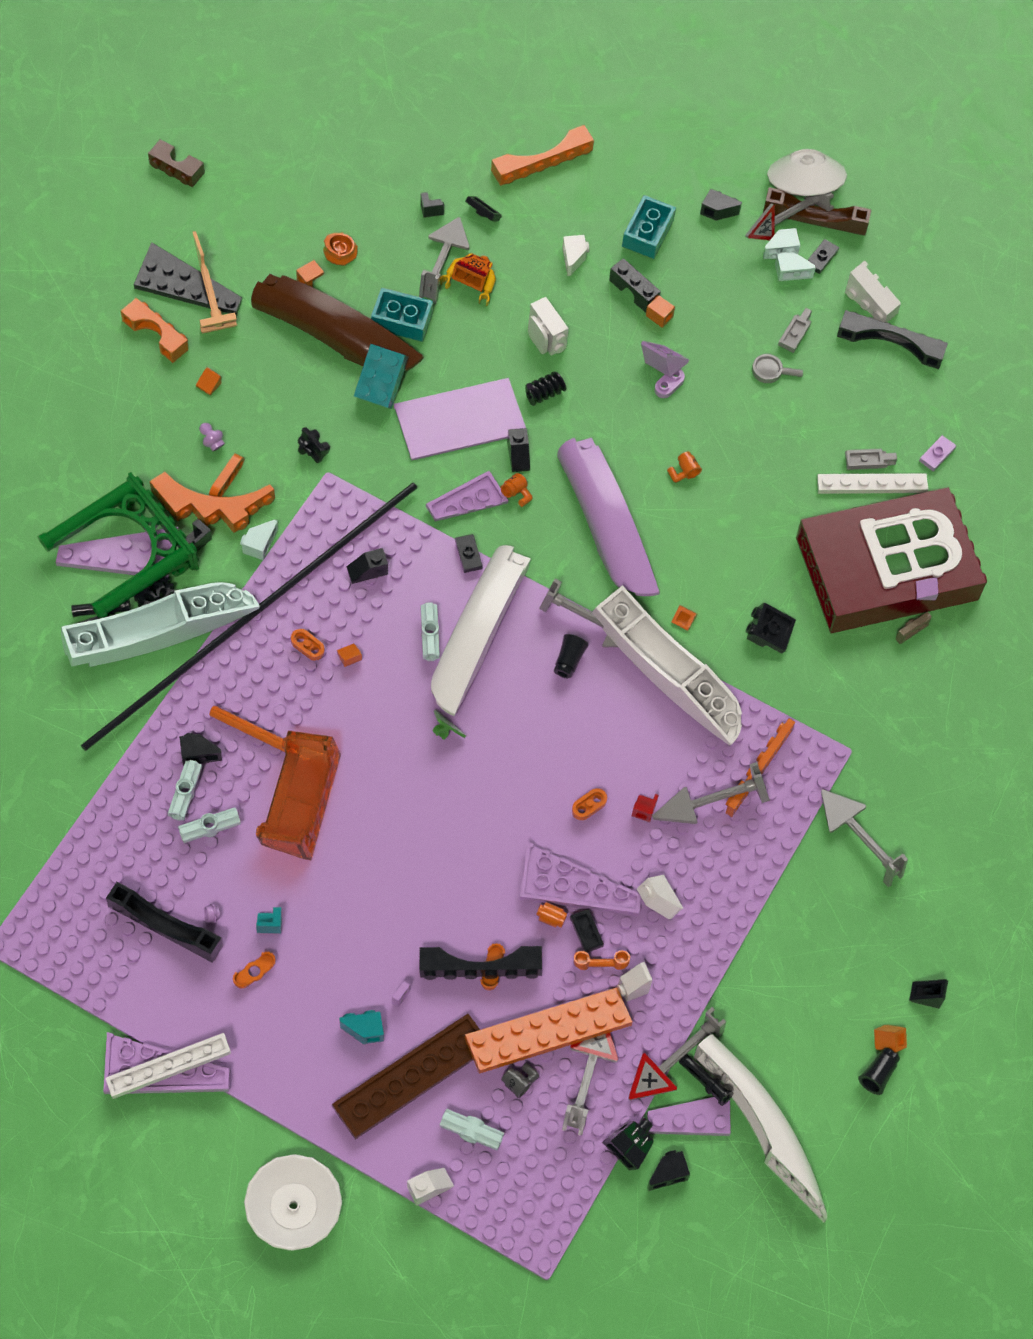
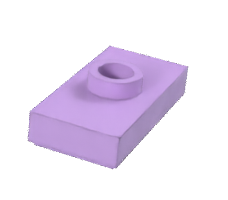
[919,435,956,472]

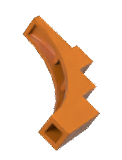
[150,472,275,533]

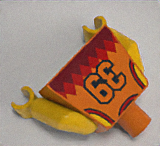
[440,253,496,306]

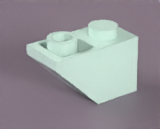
[763,228,800,259]

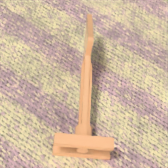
[192,231,237,334]

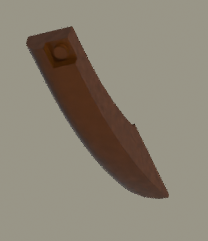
[251,274,424,371]

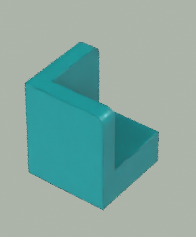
[256,907,282,934]

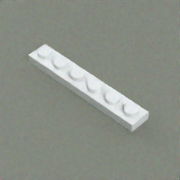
[817,474,928,494]
[105,1033,232,1099]

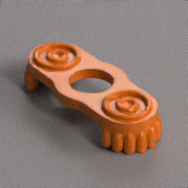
[480,943,505,990]
[232,951,276,989]

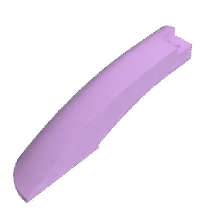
[557,438,660,596]

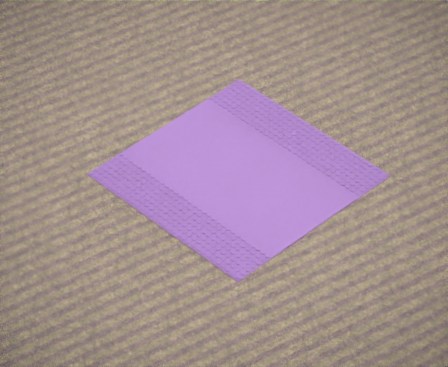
[0,473,852,1280]

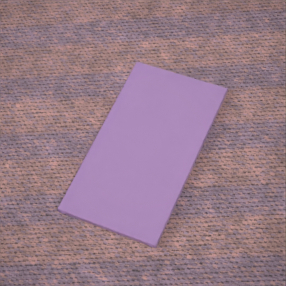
[394,378,526,460]

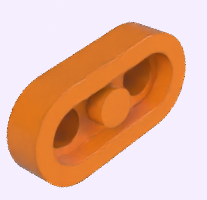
[291,629,325,661]
[572,788,607,820]

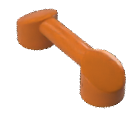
[573,950,630,970]

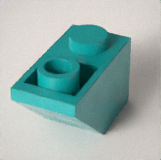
[339,1010,384,1044]

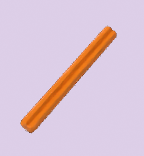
[209,706,298,756]

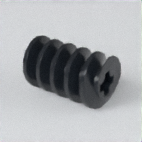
[525,371,566,406]

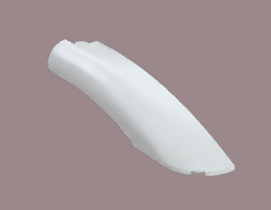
[431,545,530,716]
[592,585,742,745]
[694,1034,827,1222]

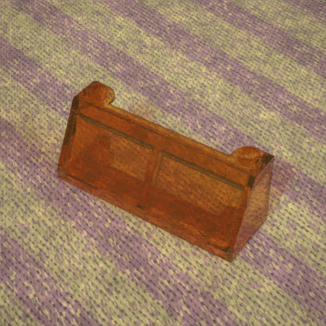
[256,731,341,860]

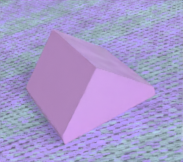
[641,341,689,377]

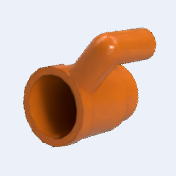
[667,451,702,483]
[501,473,533,507]

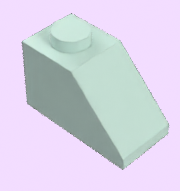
[775,252,815,281]
[240,520,278,560]

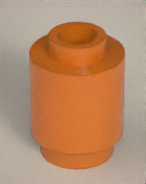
[536,902,567,928]

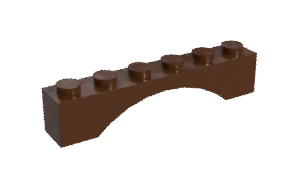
[763,187,872,236]

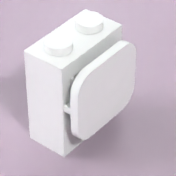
[528,297,569,356]

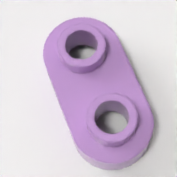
[654,369,685,398]

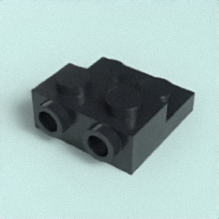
[746,602,796,653]

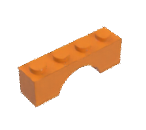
[121,298,188,363]

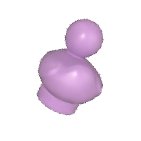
[199,423,225,452]

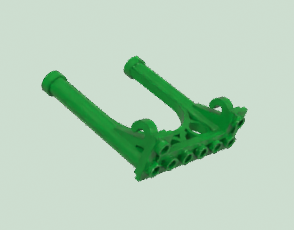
[37,472,200,619]

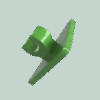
[433,709,466,740]

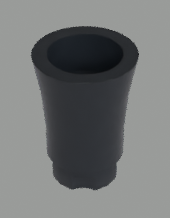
[554,634,589,679]
[858,1048,900,1095]

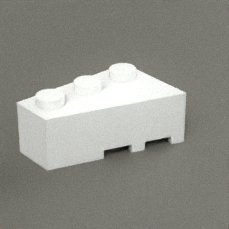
[845,261,901,323]

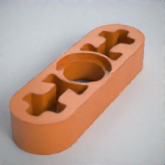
[209,454,244,497]

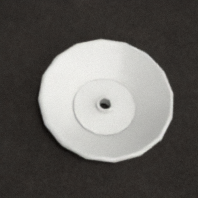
[767,149,847,196]
[244,1154,342,1251]

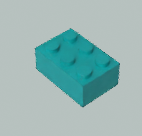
[622,195,676,259]
[371,288,433,342]
[354,344,409,409]

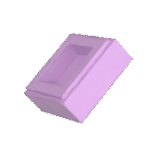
[392,981,410,1007]

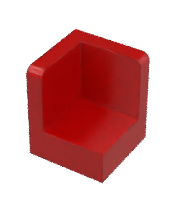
[632,794,659,822]

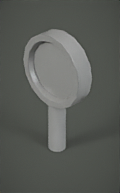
[752,354,803,383]

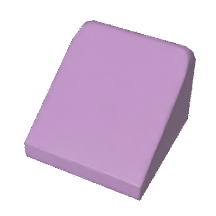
[916,578,938,600]

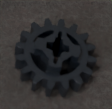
[134,577,175,607]

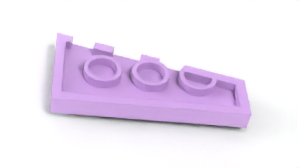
[425,471,508,522]
[647,1097,731,1136]

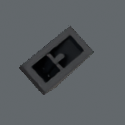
[909,979,948,1009]

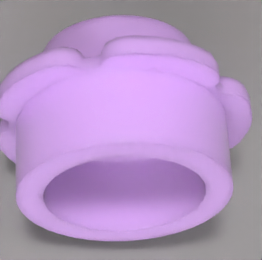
[204,904,220,924]

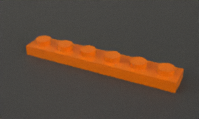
[725,718,795,817]

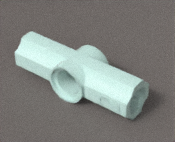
[421,603,440,661]
[168,760,202,821]
[178,807,241,843]
[440,1109,504,1150]

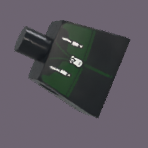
[602,1118,654,1170]

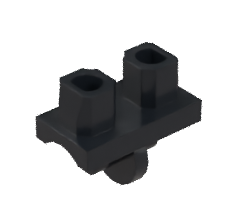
[297,427,330,463]

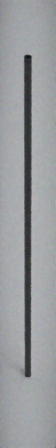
[81,482,417,751]

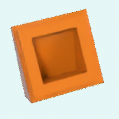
[196,367,222,395]
[671,605,698,631]
[336,643,362,667]

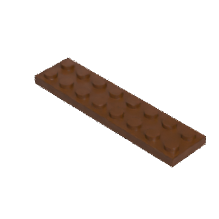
[332,1014,480,1140]

